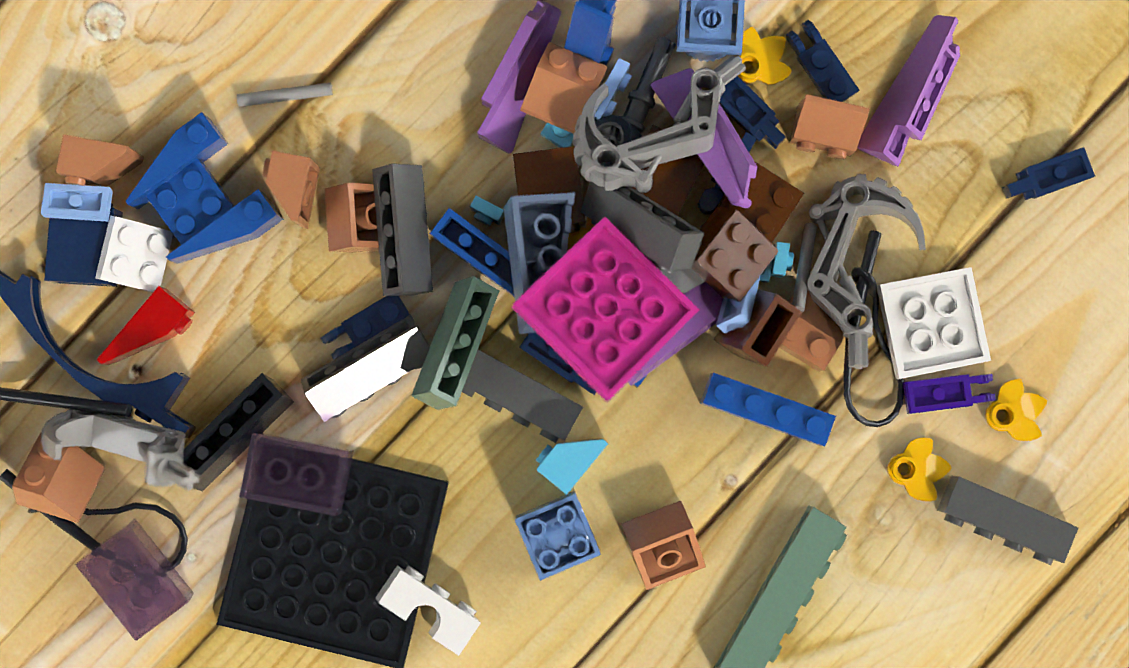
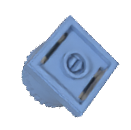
[676,0,745,62]

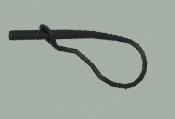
[843,230,904,428]
[0,469,188,576]

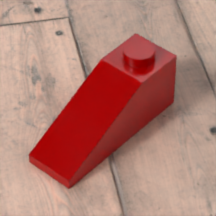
[97,286,195,365]

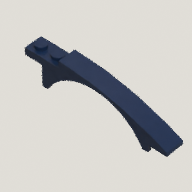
[0,271,196,438]

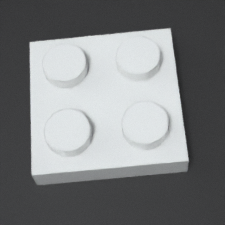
[95,216,173,292]

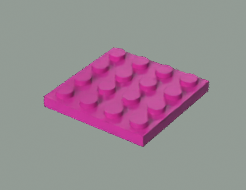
[512,217,699,402]

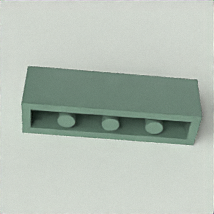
[411,276,499,410]

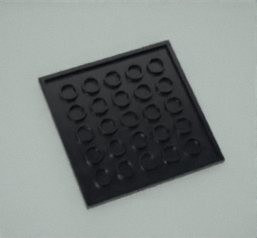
[216,437,449,668]

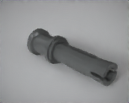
[621,36,676,133]

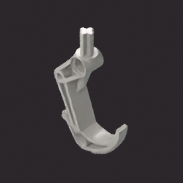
[573,55,746,193]
[807,174,926,369]
[41,409,199,490]

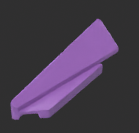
[477,0,561,153]
[857,15,960,167]
[651,68,757,209]

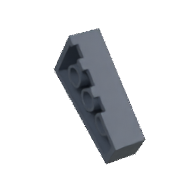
[503,193,575,334]

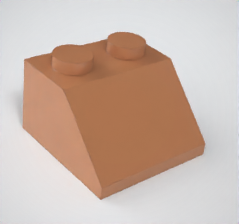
[520,42,608,134]
[789,94,870,159]
[55,134,144,187]
[263,150,320,229]
[325,183,379,252]
[779,290,844,372]
[12,432,105,523]
[621,501,706,590]

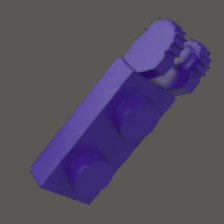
[903,374,996,414]

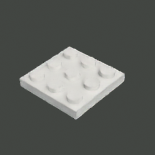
[877,267,991,379]

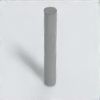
[237,83,333,107]
[792,223,817,312]

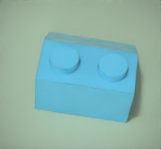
[536,439,608,495]

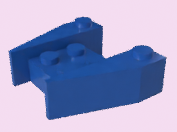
[564,0,617,66]
[126,112,283,264]

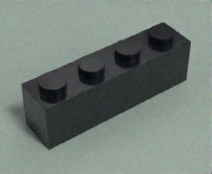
[183,373,294,492]

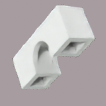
[376,565,481,656]

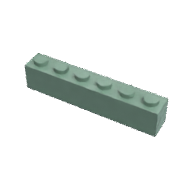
[714,505,847,668]

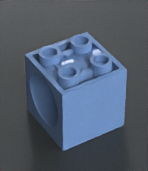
[514,491,601,581]

